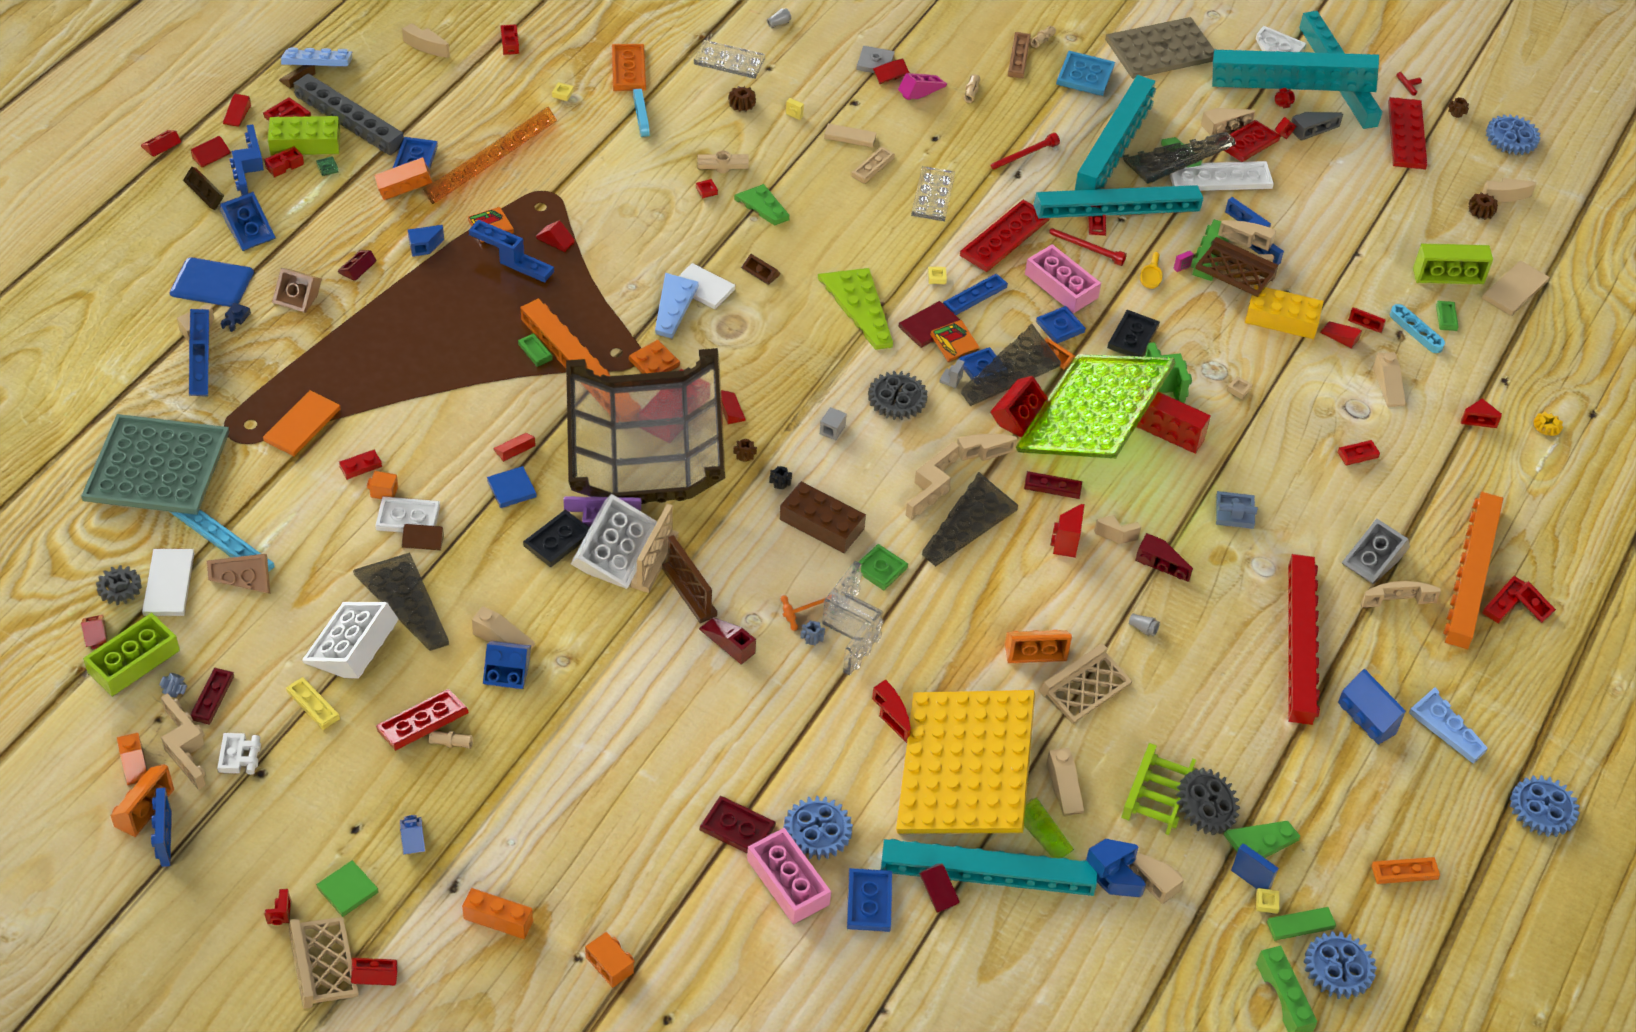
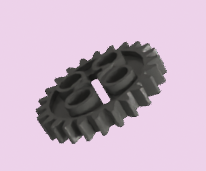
[868,371,928,420]
[1176,768,1240,835]

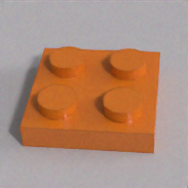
[629,340,680,374]

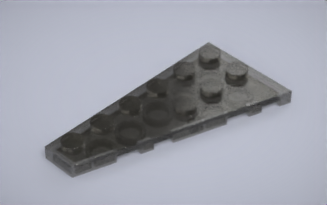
[961,323,1061,406]
[922,472,1018,567]
[353,553,449,651]

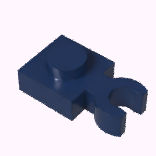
[221,303,251,332]

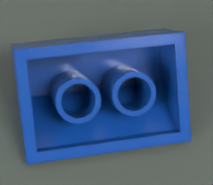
[1338,669,1406,745]

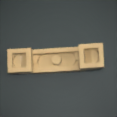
[1361,581,1441,608]

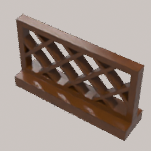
[1195,237,1278,297]
[662,535,718,624]

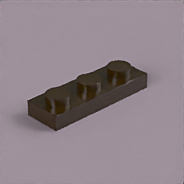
[183,166,224,210]

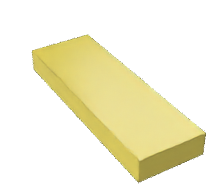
[286,677,340,730]

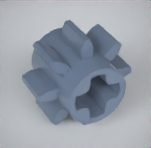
[800,620,825,646]
[159,673,187,698]

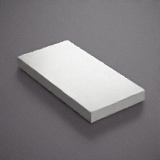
[142,549,194,616]

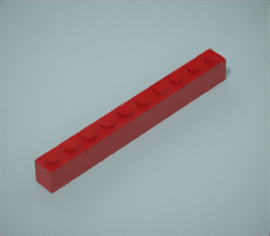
[1288,554,1320,725]

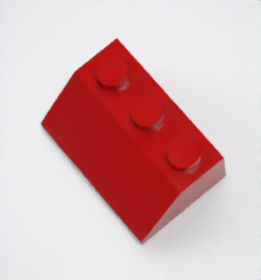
[990,376,1052,438]

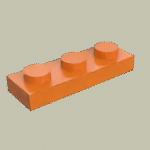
[1371,857,1440,884]

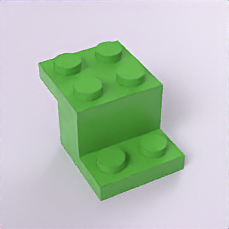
[1143,342,1192,403]

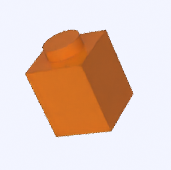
[367,471,398,499]

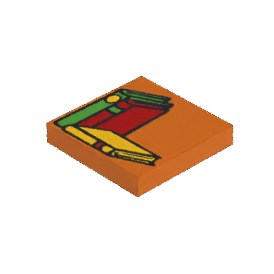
[468,207,514,243]
[930,320,979,362]

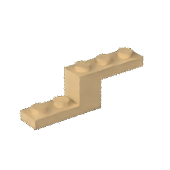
[906,442,959,519]
[161,693,206,790]

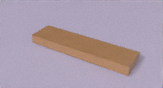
[1008,32,1031,79]

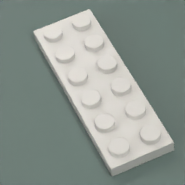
[1168,161,1274,191]

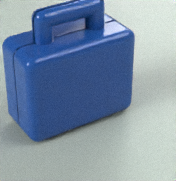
[169,257,254,307]

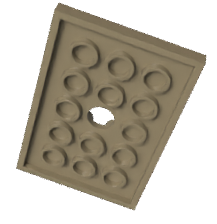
[1105,17,1214,79]

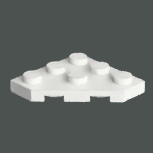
[1256,26,1306,52]

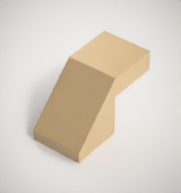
[1094,515,1141,544]

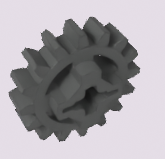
[96,565,142,605]

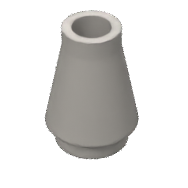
[767,8,792,28]
[1129,613,1160,636]

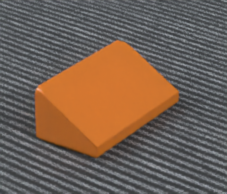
[1036,337,1077,370]

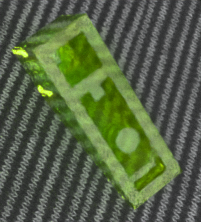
[1024,797,1074,859]

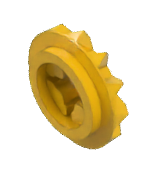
[1533,411,1563,436]

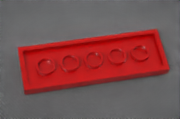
[1388,97,1427,170]
[960,199,1050,272]

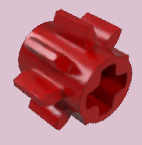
[1275,88,1295,109]

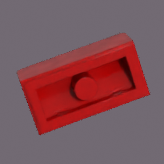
[141,130,181,157]
[191,136,231,168]
[1348,307,1386,333]
[721,390,746,424]
[493,433,536,462]
[1514,581,1556,623]
[351,958,398,986]

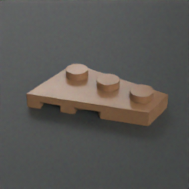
[207,554,271,594]

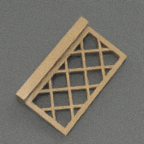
[631,503,679,593]
[1039,643,1132,724]
[289,917,358,1009]

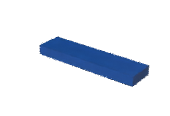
[943,273,1008,315]

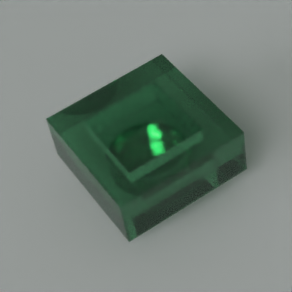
[316,156,338,176]

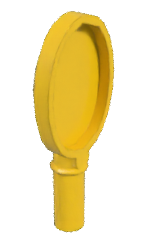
[1140,252,1163,289]

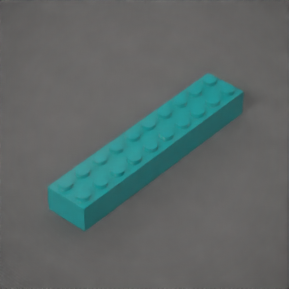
[1212,49,1379,92]
[1075,75,1156,190]

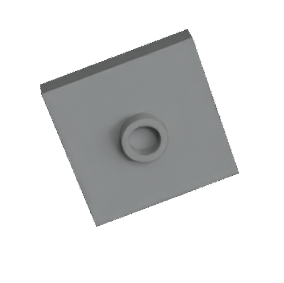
[857,46,895,73]

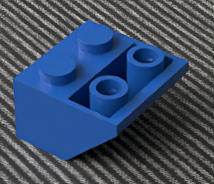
[483,641,531,689]

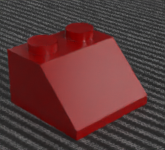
[1050,504,1085,558]

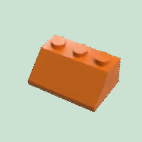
[1005,630,1072,663]
[110,764,174,837]

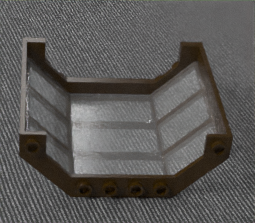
[566,348,726,504]

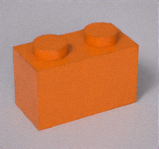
[585,932,635,988]

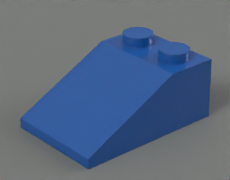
[220,192,276,251]

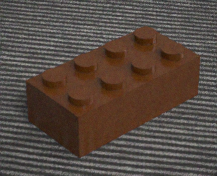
[780,481,866,554]

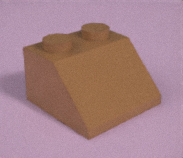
[272,268,322,313]

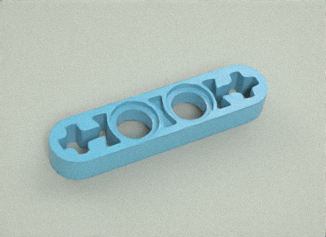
[633,89,650,137]
[1390,304,1445,353]

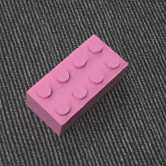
[1025,245,1101,313]
[747,828,831,925]

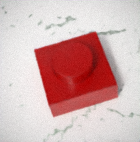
[696,179,718,199]

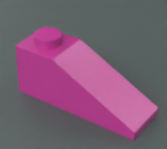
[898,73,947,100]

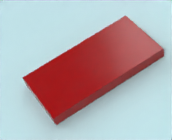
[1216,120,1281,162]
[376,689,469,751]

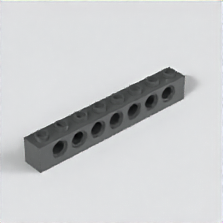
[294,74,404,155]

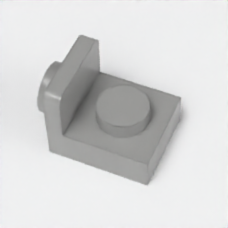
[940,359,965,388]

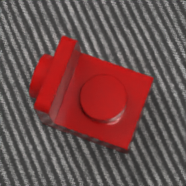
[1275,117,1297,139]
[264,889,291,925]

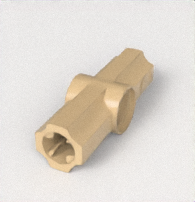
[697,150,749,173]

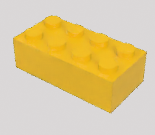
[1245,285,1323,339]

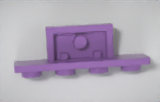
[564,496,641,527]

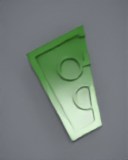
[734,184,790,226]

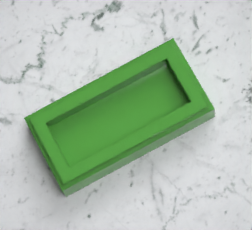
[1436,301,1459,331]
[518,333,553,367]

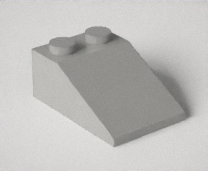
[1342,519,1410,584]

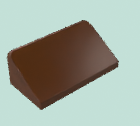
[279,65,316,89]
[741,254,781,285]
[402,524,444,551]

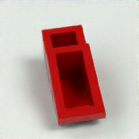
[872,679,911,743]

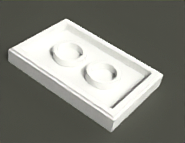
[679,263,735,309]
[375,497,440,533]

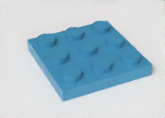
[1056,51,1115,96]

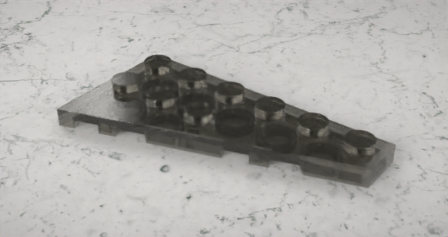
[1123,132,1236,184]

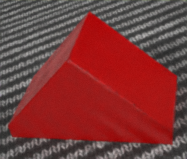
[536,220,575,252]
[1461,398,1502,428]

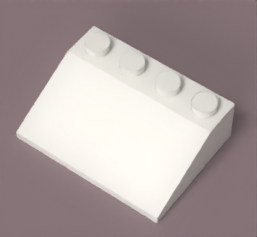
[571,494,657,589]
[302,602,399,678]

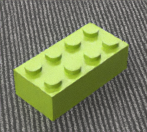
[268,116,340,155]
[1413,243,1493,284]
[83,613,180,697]

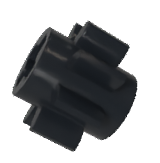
[769,466,792,489]

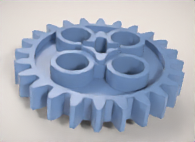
[1486,114,1541,155]
[1510,775,1580,837]
[784,796,853,860]
[1304,931,1377,999]

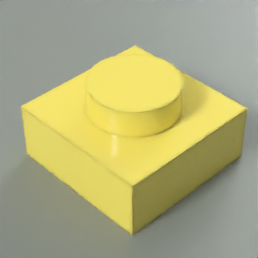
[552,82,574,101]
[786,98,804,120]
[928,267,947,284]
[1256,888,1279,914]

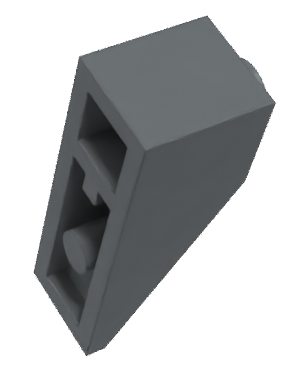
[1291,112,1343,141]

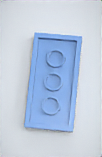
[281,47,352,66]

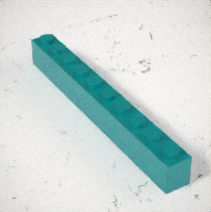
[1299,11,1382,129]
[1033,185,1204,219]
[881,839,1097,896]

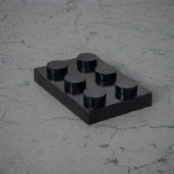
[1107,310,1160,360]
[523,509,590,567]

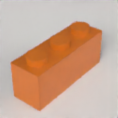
[375,157,433,200]
[462,888,533,940]

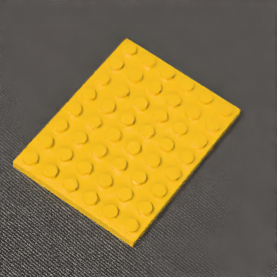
[896,690,1035,834]

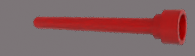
[991,132,1060,169]
[1049,228,1127,266]

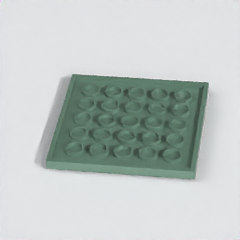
[81,414,229,515]

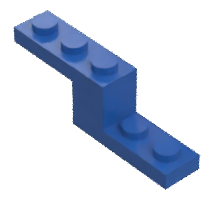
[229,124,264,196]
[1225,197,1284,265]
[469,220,554,282]
[189,309,209,396]

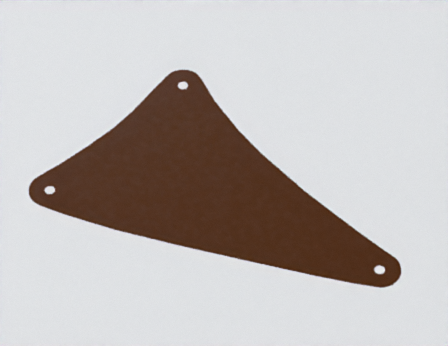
[224,191,641,444]

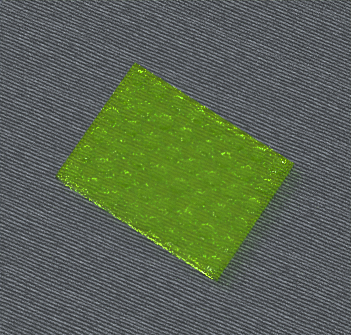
[1016,354,1176,459]

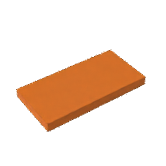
[612,44,646,91]
[263,390,341,456]

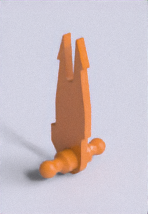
[780,593,840,631]

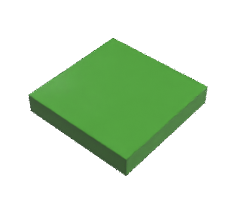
[854,544,908,591]
[316,860,379,917]

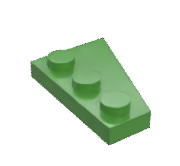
[1224,821,1300,858]

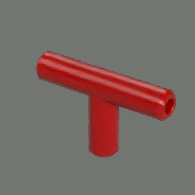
[1396,72,1422,96]

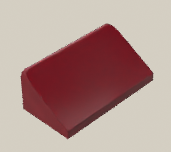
[338,250,377,281]
[919,863,960,913]

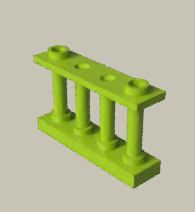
[1121,743,1197,835]

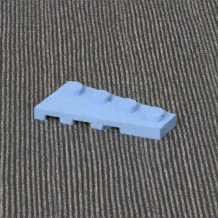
[655,273,699,339]
[1409,687,1487,764]

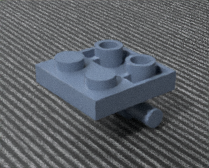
[1216,491,1258,529]

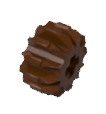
[728,86,756,112]
[1468,192,1498,220]

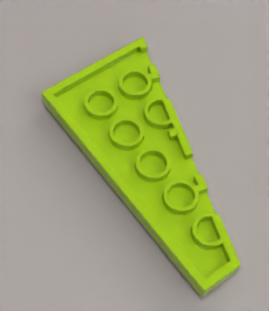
[818,268,893,350]

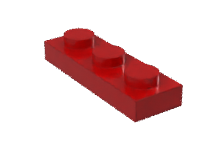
[1482,576,1525,624]

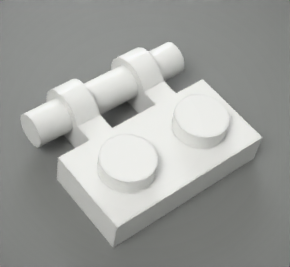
[217,733,261,775]

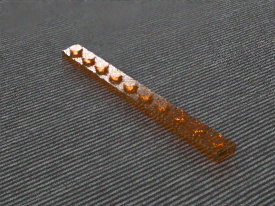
[423,106,557,204]

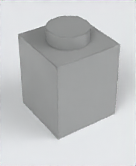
[819,407,847,440]

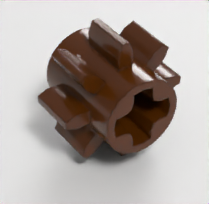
[1448,97,1469,118]
[733,439,757,462]

